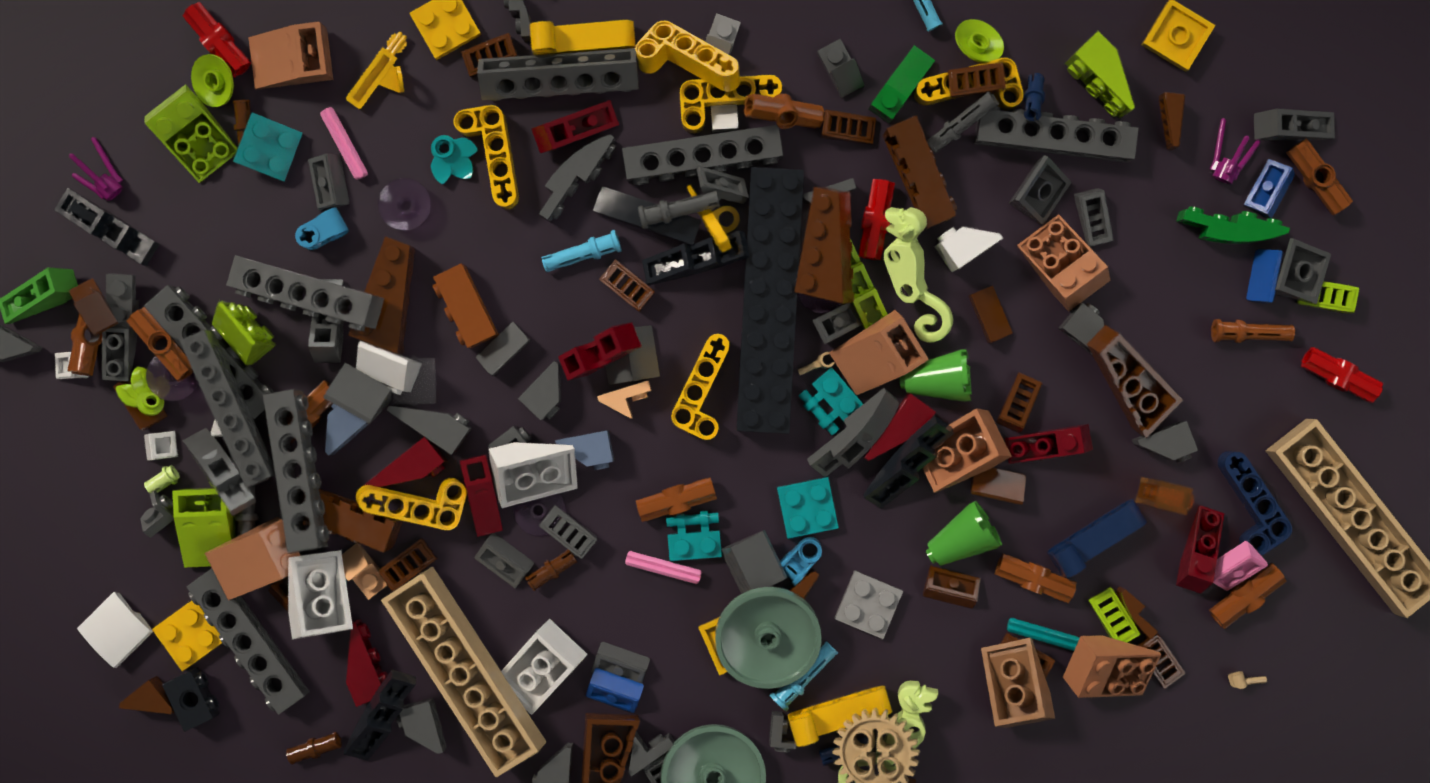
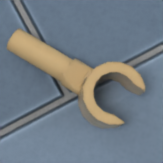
[798,352,835,375]
[1228,671,1267,689]

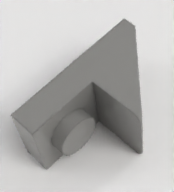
[705,13,741,55]

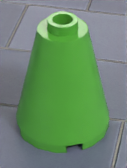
[900,349,972,402]
[926,501,1002,566]

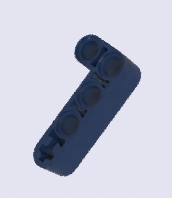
[1218,451,1292,555]
[1047,499,1147,578]

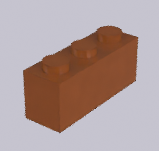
[433,263,499,348]

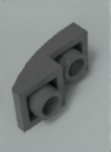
[504,0,531,42]

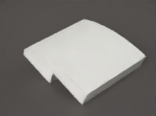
[77,592,153,668]

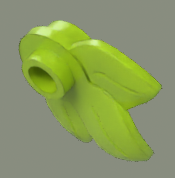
[116,367,171,416]

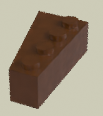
[882,116,957,231]
[794,187,854,303]
[348,236,415,354]
[1087,325,1183,438]
[299,488,403,552]
[581,713,640,783]

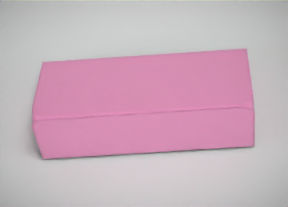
[1213,541,1268,591]

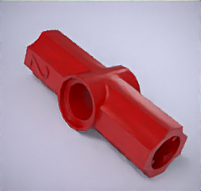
[182,2,251,78]
[858,179,895,261]
[1301,347,1383,403]

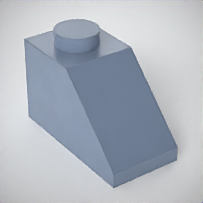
[325,404,369,455]
[555,430,614,470]

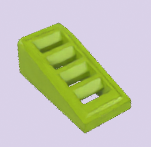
[1296,281,1359,314]
[1088,587,1140,643]

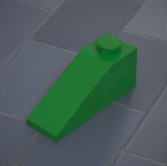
[868,45,935,124]

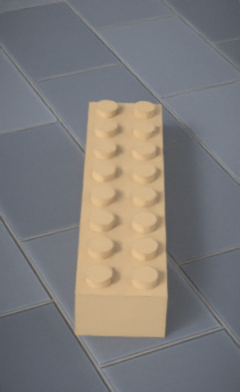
[1266,419,1430,618]
[381,567,546,777]

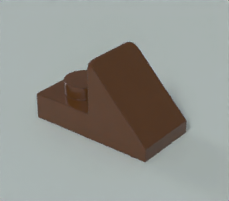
[69,278,119,336]

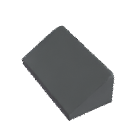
[308,153,349,210]
[476,322,531,376]
[474,533,534,589]
[591,642,650,683]

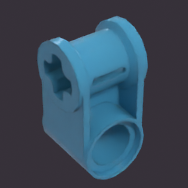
[295,207,349,250]
[780,536,822,586]

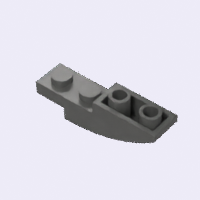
[539,135,617,222]
[102,273,139,381]
[807,388,900,477]
[182,428,256,516]

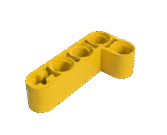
[529,20,636,55]
[635,21,740,92]
[914,58,1023,111]
[680,75,782,134]
[454,105,519,209]
[671,334,729,440]
[356,478,467,530]
[788,686,892,747]

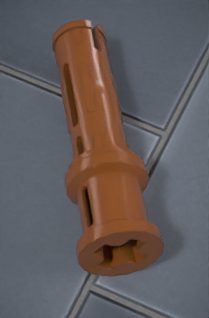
[1211,319,1295,343]

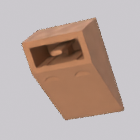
[248,21,333,90]
[1017,214,1111,312]
[829,310,929,395]
[1063,636,1161,698]

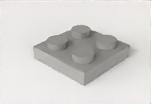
[835,570,903,639]

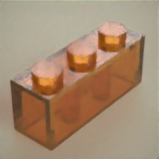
[1135,477,1194,515]

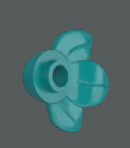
[431,135,478,184]

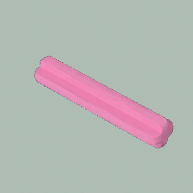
[320,107,368,180]
[625,551,702,584]

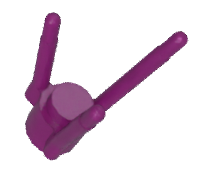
[1210,118,1260,184]
[69,137,123,201]

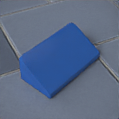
[1244,159,1295,218]
[1246,249,1283,304]
[586,668,644,713]

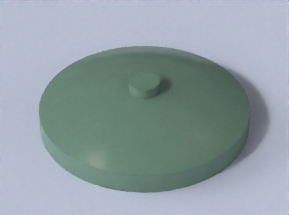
[715,587,822,689]
[661,724,766,783]

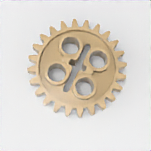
[833,708,920,783]

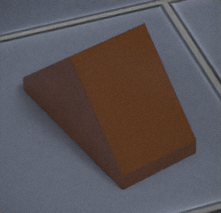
[119,676,175,714]

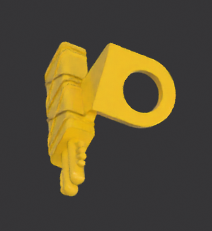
[346,32,407,109]
[687,185,740,252]

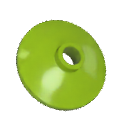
[955,19,1004,63]
[191,54,234,107]

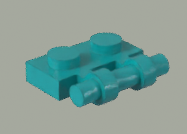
[798,367,863,435]
[666,511,722,561]

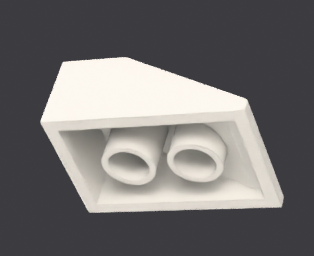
[489,442,577,508]
[288,550,353,639]
[501,619,588,715]

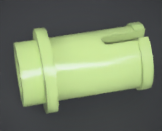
[144,465,180,493]

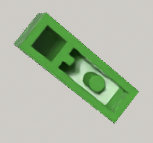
[0,268,78,324]

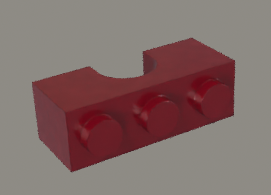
[558,322,642,381]

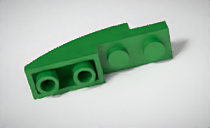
[1176,207,1290,244]

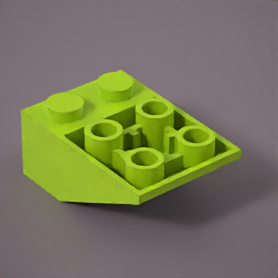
[1065,31,1135,119]
[145,84,238,183]
[212,301,276,365]
[173,488,236,568]

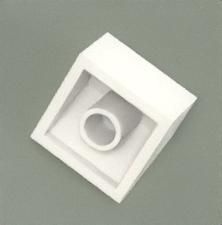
[934,227,1002,272]
[356,341,422,395]

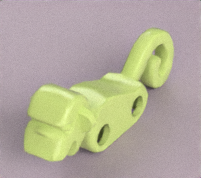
[884,207,953,342]
[838,680,938,783]

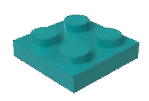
[233,112,303,181]
[777,477,839,539]

